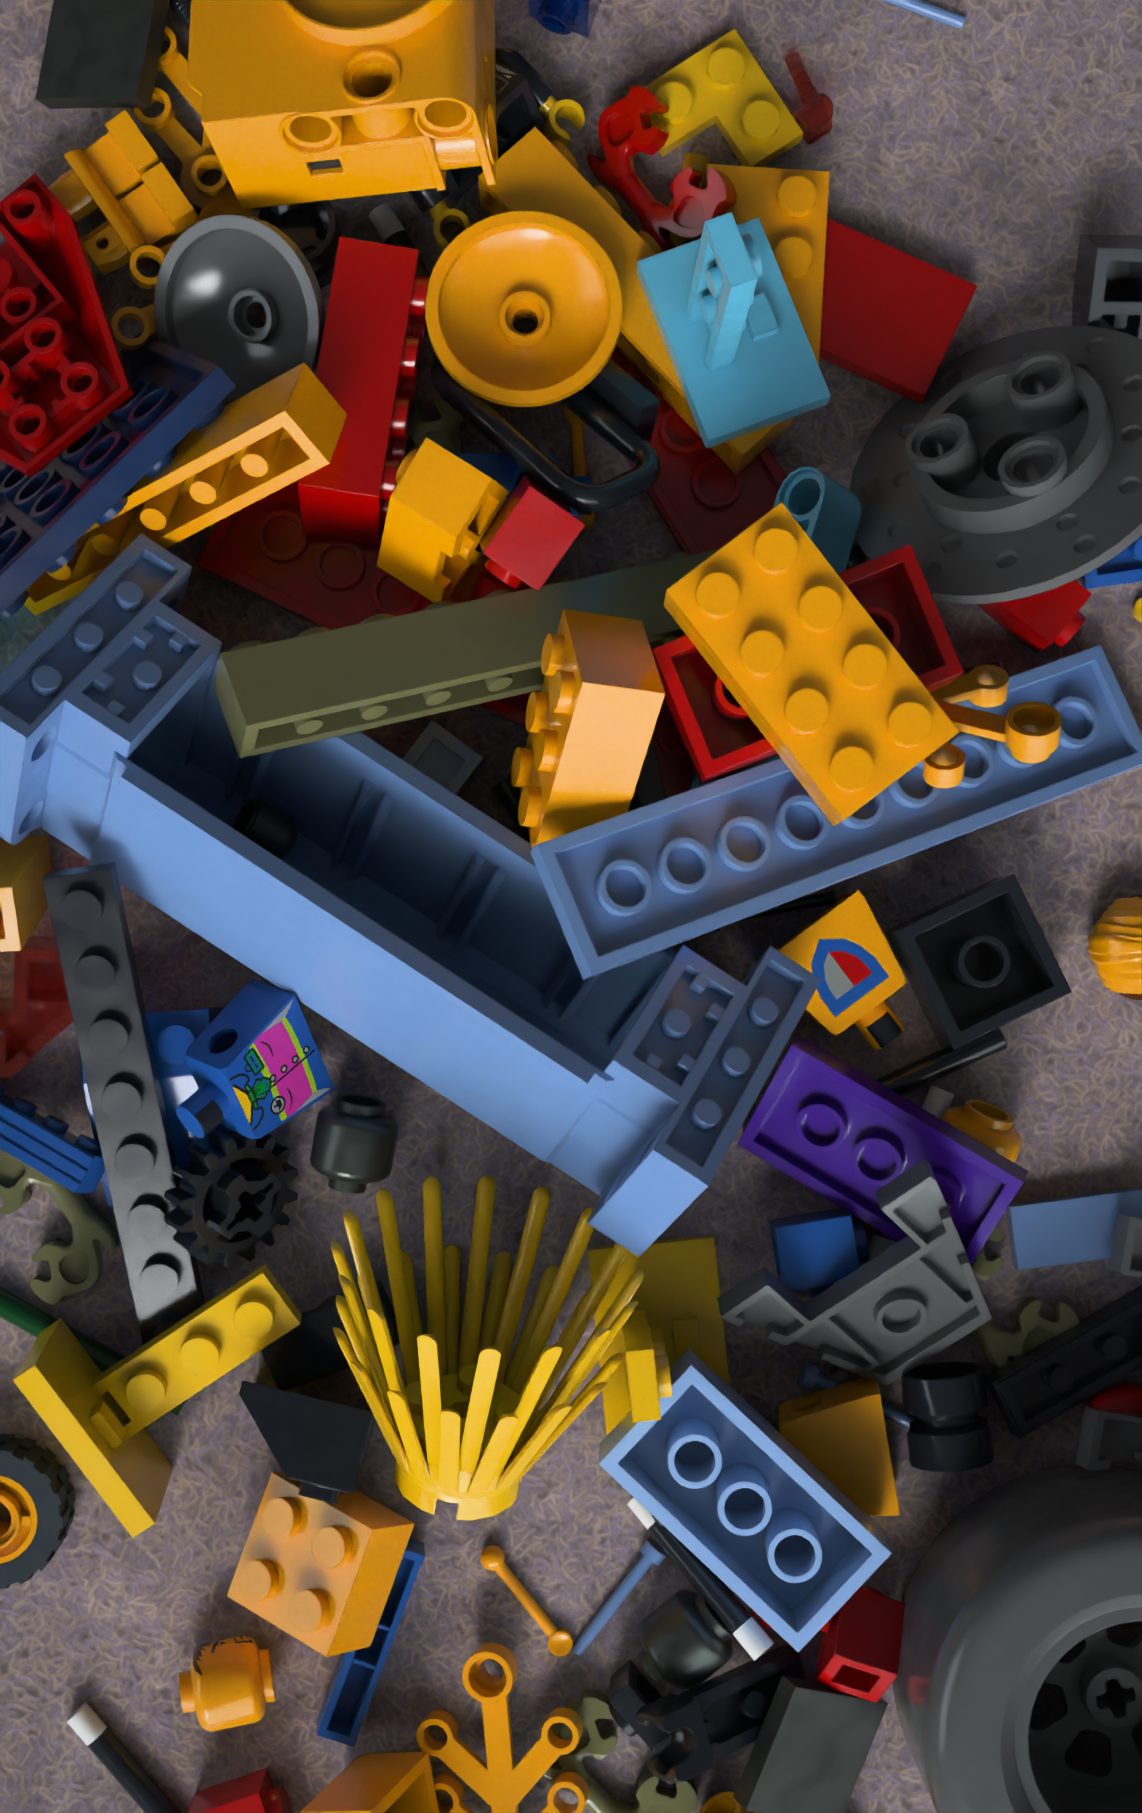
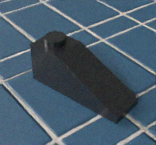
[1072,235,1142,339]

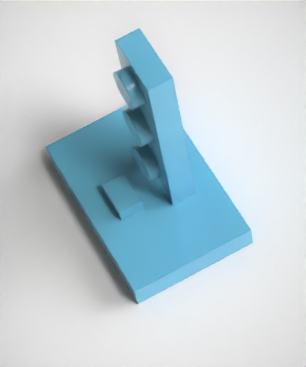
[636,212,831,449]

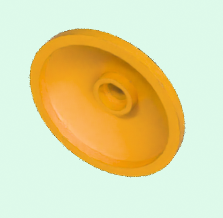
[425,210,623,408]

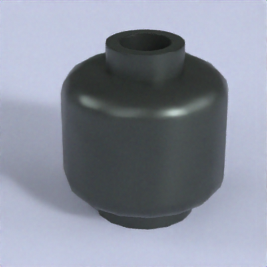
[310,1094,398,1194]
[638,1589,733,1691]

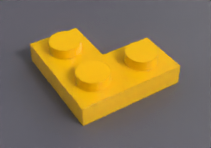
[643,29,803,167]

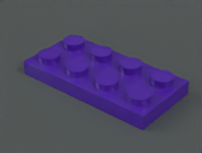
[737,1035,1028,1264]

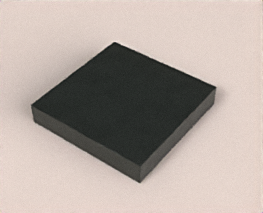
[35,0,170,109]
[733,1675,888,1813]

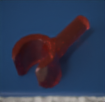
[785,52,833,145]

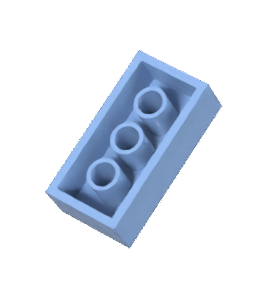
[598,1348,892,1652]

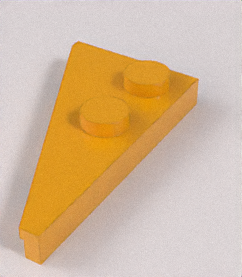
[705,164,830,365]

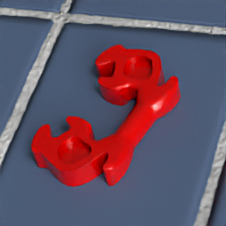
[587,86,737,251]

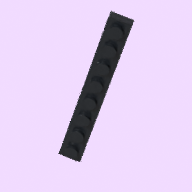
[42,862,206,1345]

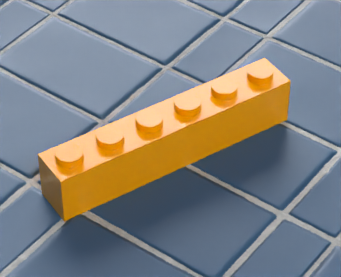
[478,127,794,475]
[24,362,347,616]

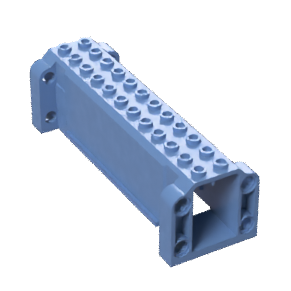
[0,533,821,1257]

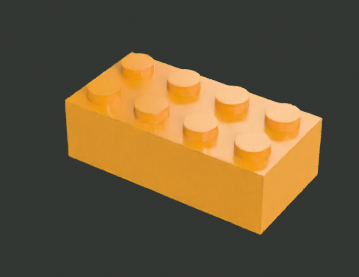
[664,502,959,826]

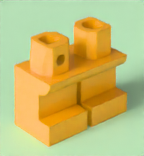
[48,109,198,276]

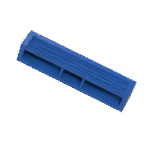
[0,1084,105,1193]
[316,1538,425,1747]

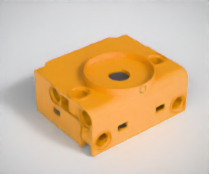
[187,0,498,209]

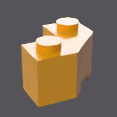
[377,437,510,604]

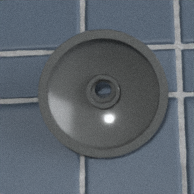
[154,214,326,405]

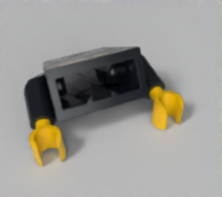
[408,48,585,250]

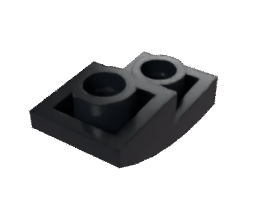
[261,1280,400,1391]

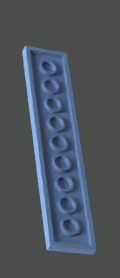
[530,645,1142,980]

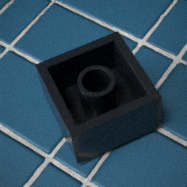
[885,874,1072,1049]

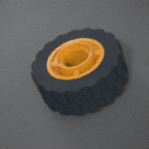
[0,1434,75,1589]

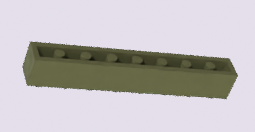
[214,550,716,759]

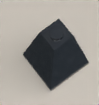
[239,1381,376,1504]

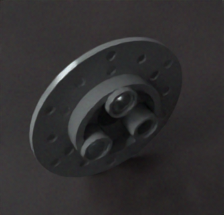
[849,326,1142,604]

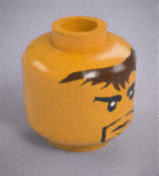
[179,1636,276,1732]

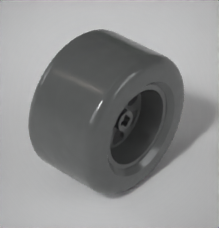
[893,1464,1142,1813]

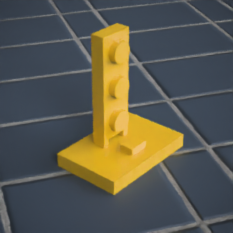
[587,1234,730,1435]
[13,1264,302,1538]

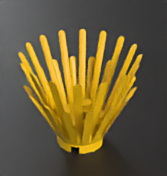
[331,1176,646,1521]

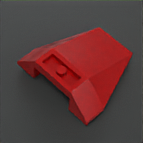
[0,173,134,478]

